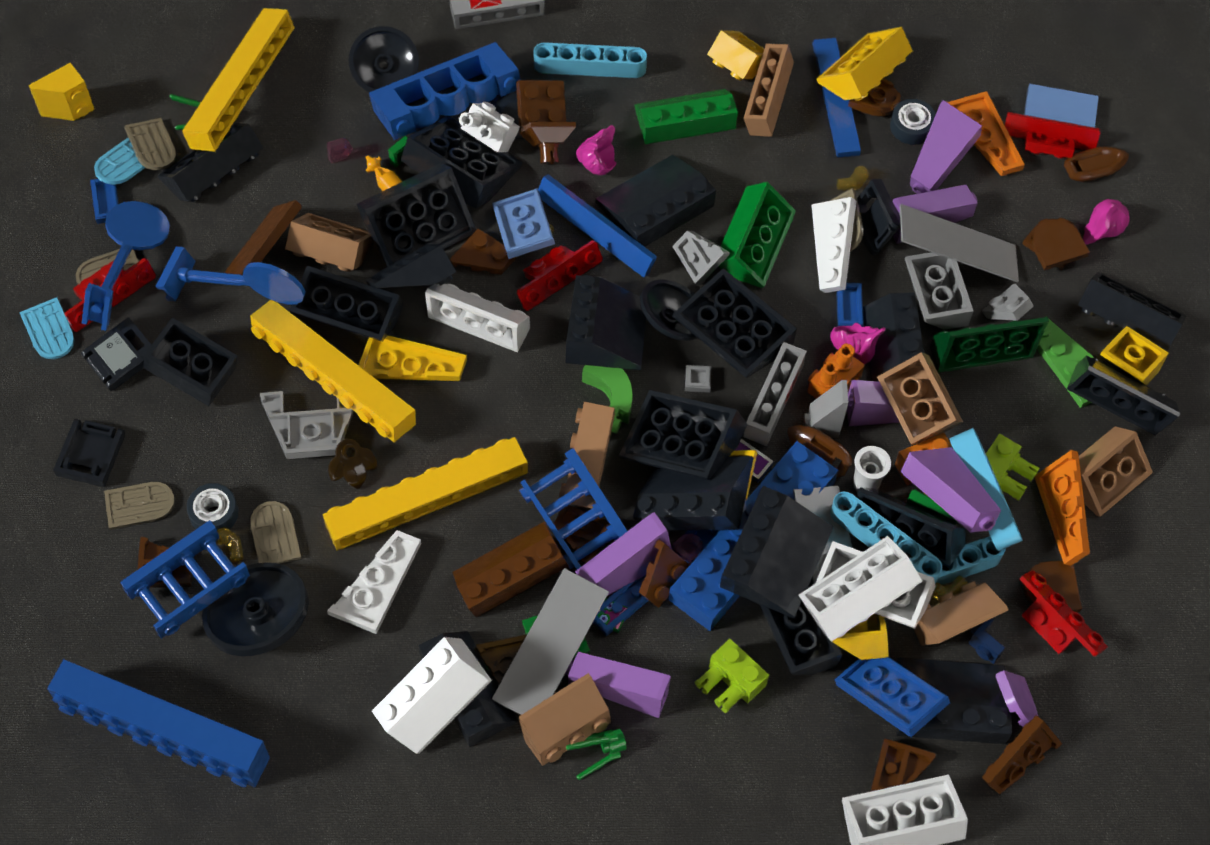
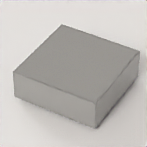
[685,365,711,393]

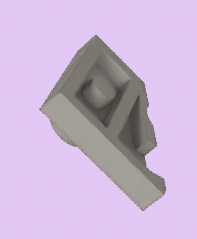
[672,231,730,284]
[982,284,1033,321]

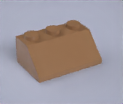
[285,213,373,272]
[877,352,963,445]
[1079,426,1153,516]
[913,581,1008,646]
[519,673,611,766]

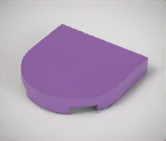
[996,671,1038,727]

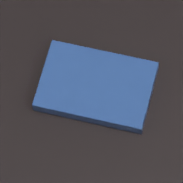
[1024,84,1098,128]
[492,189,555,259]

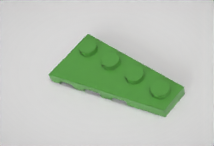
[1037,319,1094,408]

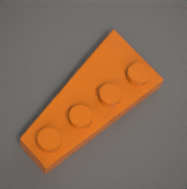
[1035,450,1090,566]

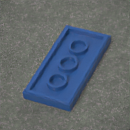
[835,657,950,737]

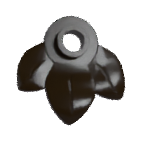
[328,439,377,489]

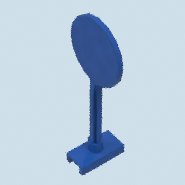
[82,201,170,331]
[156,247,306,305]

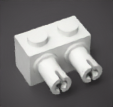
[459,101,520,152]

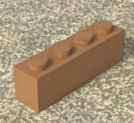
[744,44,794,137]
[559,402,615,511]

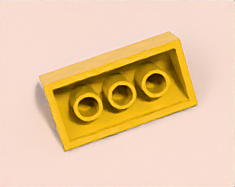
[816,27,913,101]

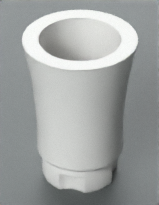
[853,446,891,492]

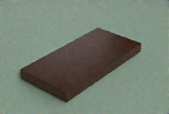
[224,200,302,276]

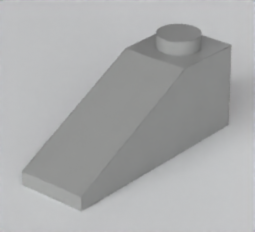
[803,380,848,438]

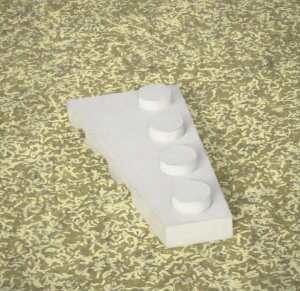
[812,197,856,293]
[327,530,421,634]

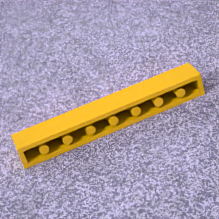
[182,8,294,151]
[250,300,416,443]
[323,437,528,551]

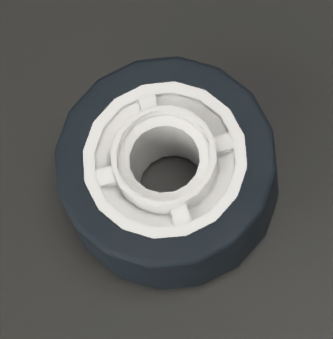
[890,99,936,145]
[186,483,239,535]

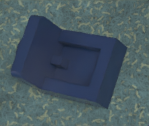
[969,618,1005,664]

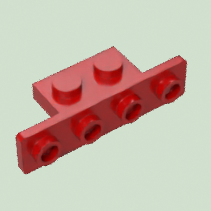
[1004,112,1101,158]
[517,240,603,311]
[64,258,156,332]
[1020,570,1108,656]

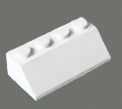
[425,284,530,353]
[798,536,922,641]
[815,541,935,628]
[372,637,492,754]
[842,775,968,845]

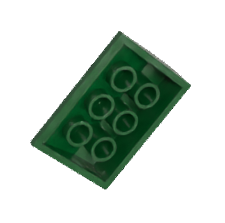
[930,317,1049,373]

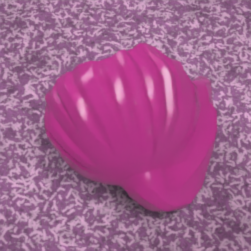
[576,125,616,175]
[1083,199,1130,244]
[830,323,886,364]

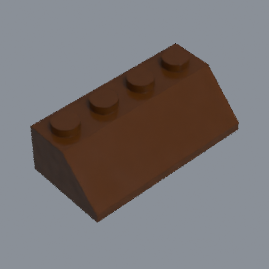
[453,521,569,617]

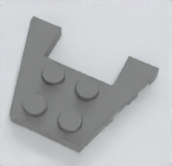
[260,391,354,459]

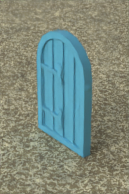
[94,138,146,185]
[19,297,75,359]

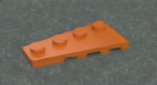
[947,91,1025,176]

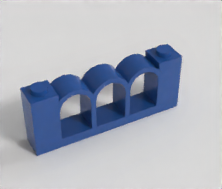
[369,42,521,140]

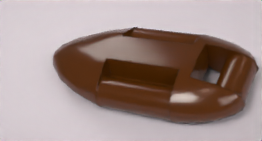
[1064,147,1129,182]
[787,425,853,477]

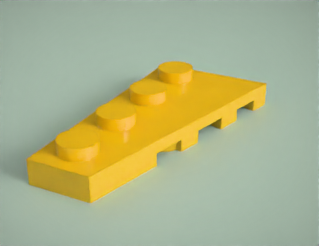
[358,335,467,381]

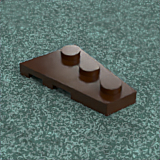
[982,716,1062,795]

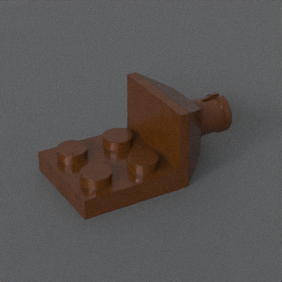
[516,80,576,165]

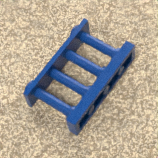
[519,448,628,570]
[120,520,250,639]

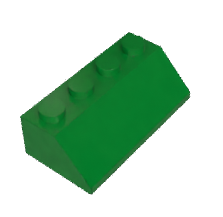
[634,89,738,144]
[718,182,796,288]

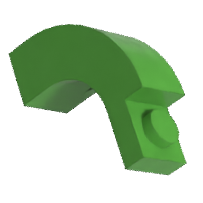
[582,365,633,438]

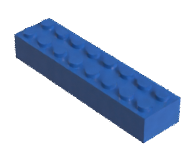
[669,441,838,631]
[47,659,270,787]

